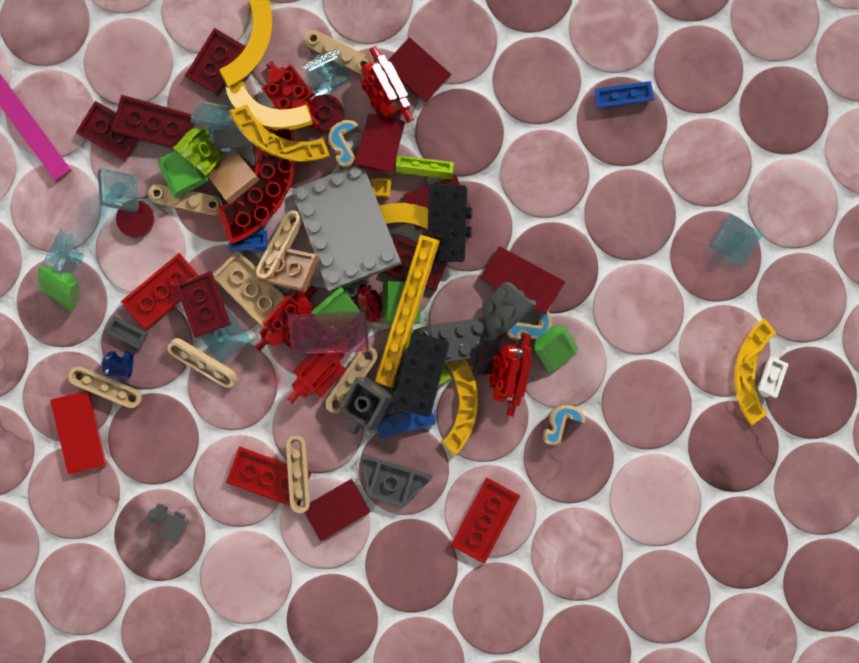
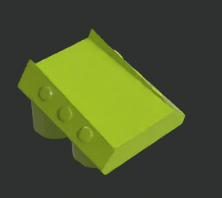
[173,128,224,175]

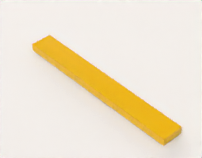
[374,235,440,388]

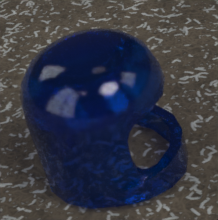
[101,351,134,379]

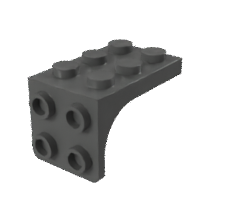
[413,318,487,362]

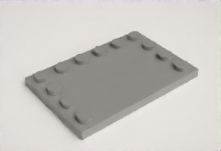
[292,165,402,293]

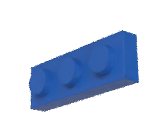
[594,81,654,109]
[378,412,436,439]

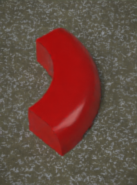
[216,128,296,244]

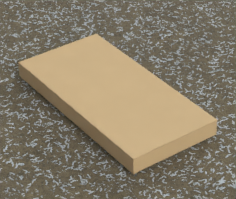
[213,251,285,328]

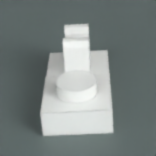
[758,356,788,398]

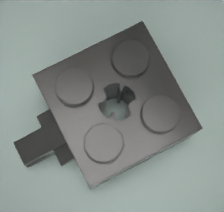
[340,376,395,435]

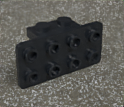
[427,184,473,262]
[393,333,449,417]

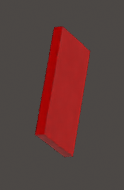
[120,253,198,331]
[50,391,107,474]
[226,446,312,506]
[450,477,521,564]

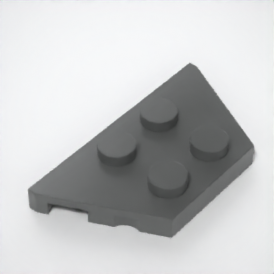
[483,282,537,339]
[361,453,433,507]

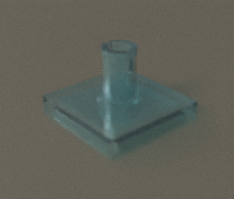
[303,49,351,96]
[191,101,235,138]
[98,168,139,212]
[709,213,763,267]
[43,228,84,271]
[201,309,251,363]

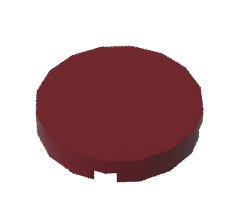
[311,94,344,132]
[116,200,155,238]
[358,285,382,323]

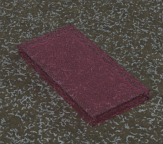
[288,311,369,354]

